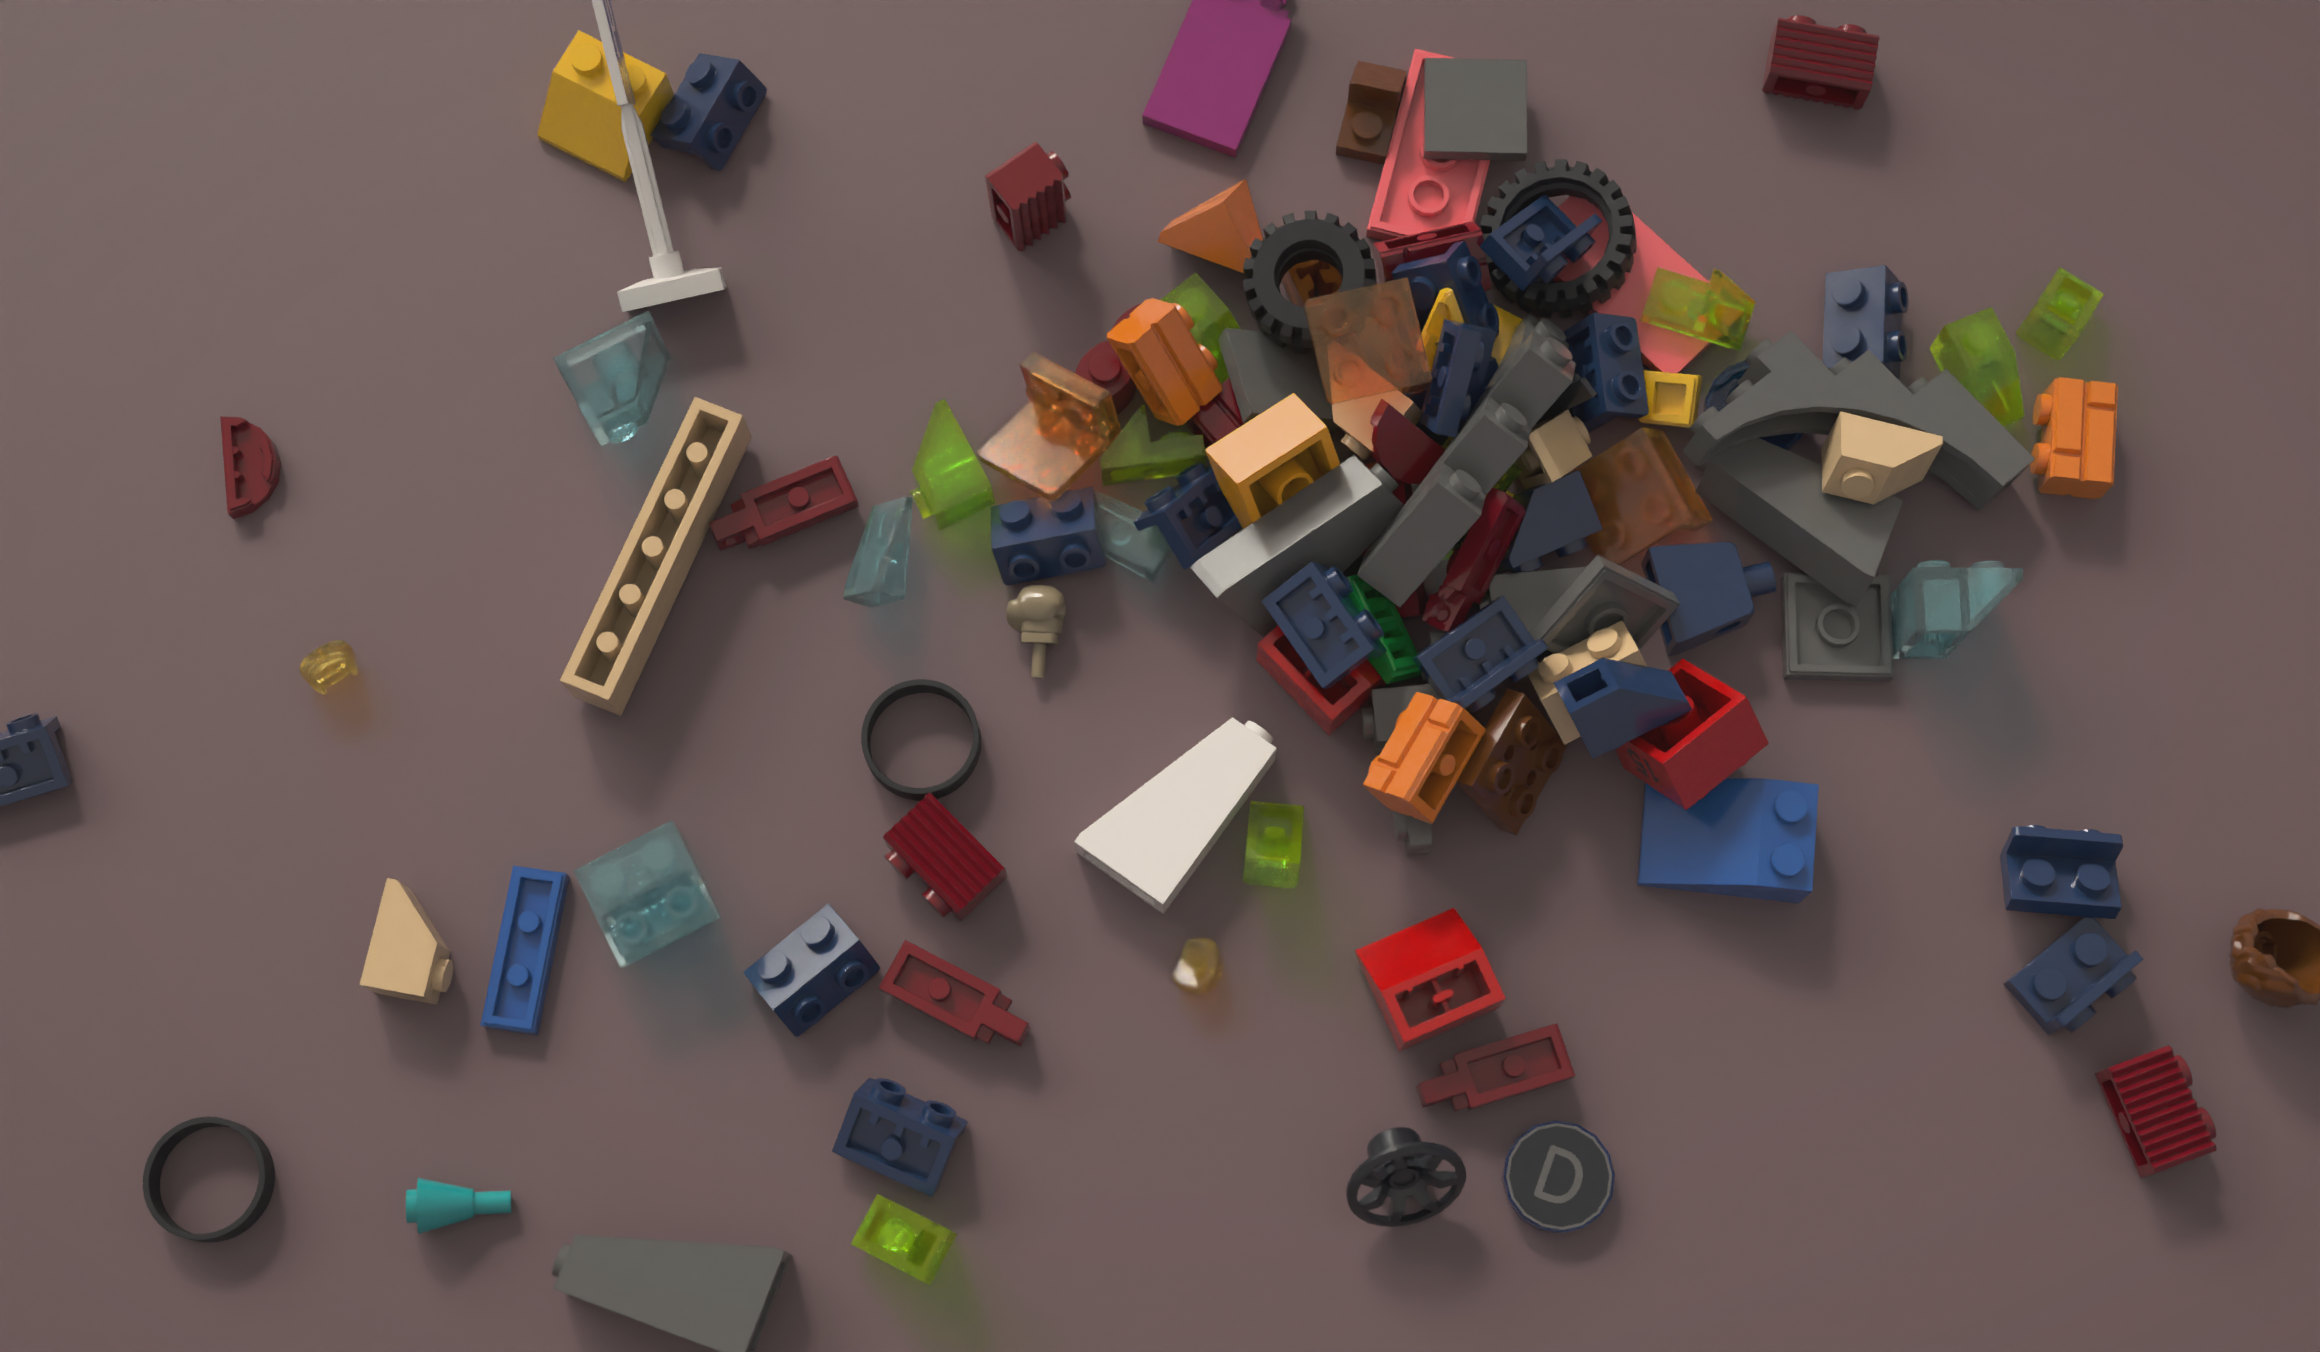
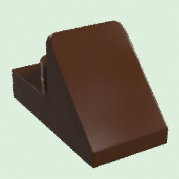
[1335,60,1407,165]

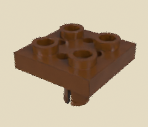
[1457,688,1568,836]

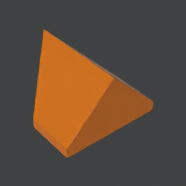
[1158,179,1263,273]

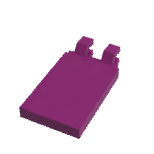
[1142,0,1292,158]

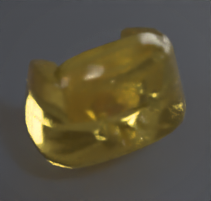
[299,640,358,695]
[1172,937,1224,995]

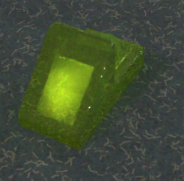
[1640,267,1756,351]
[2015,267,2104,360]
[1100,405,1206,486]
[1243,801,1304,888]
[851,1194,957,1285]

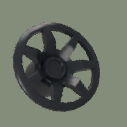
[1346,1127,1466,1227]

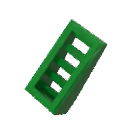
[1347,575,1422,684]

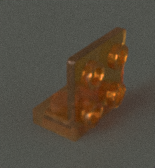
[1304,277,1433,405]
[978,352,1123,501]
[1573,427,1713,566]

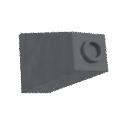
[1695,438,1903,607]
[1190,455,1404,638]
[552,1235,792,1352]

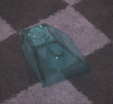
[553,311,671,446]

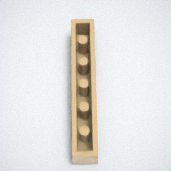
[560,397,752,716]

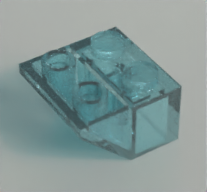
[1891,560,2023,659]
[573,820,721,968]

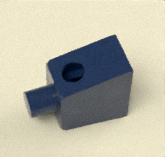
[1641,542,1776,657]

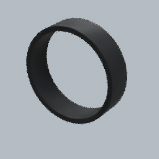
[861,679,981,801]
[143,1117,275,1243]

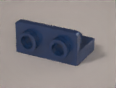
[1563,313,1649,433]
[1419,319,1496,438]
[1133,461,1242,569]
[1262,562,1387,689]
[0,713,73,807]
[2000,825,2123,919]
[2004,917,2143,1035]
[832,1078,968,1197]

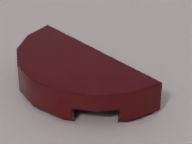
[1370,399,1445,484]
[220,416,281,519]

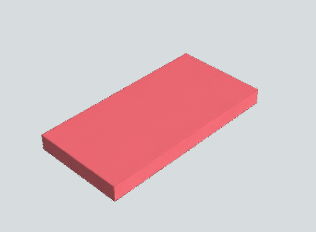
[1366,49,1491,241]
[1553,196,1742,374]

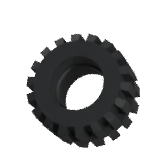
[1243,211,1377,355]

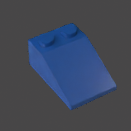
[1637,778,1819,904]

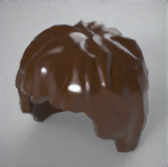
[2229,908,2320,1008]

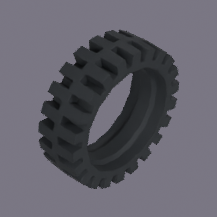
[1481,159,1637,318]

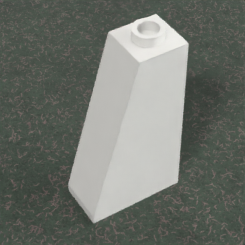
[1074,717,1277,914]

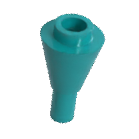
[406,1178,512,1234]

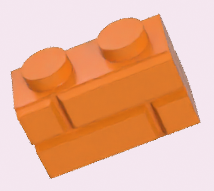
[1106,298,1223,426]
[2030,377,2118,499]
[1363,691,1486,824]

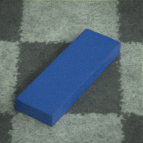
[480,865,570,1036]

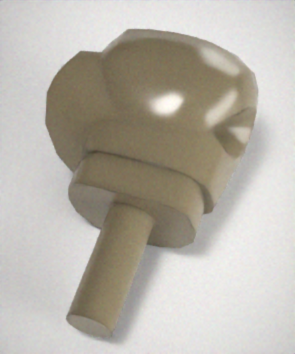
[1006,585,1066,679]

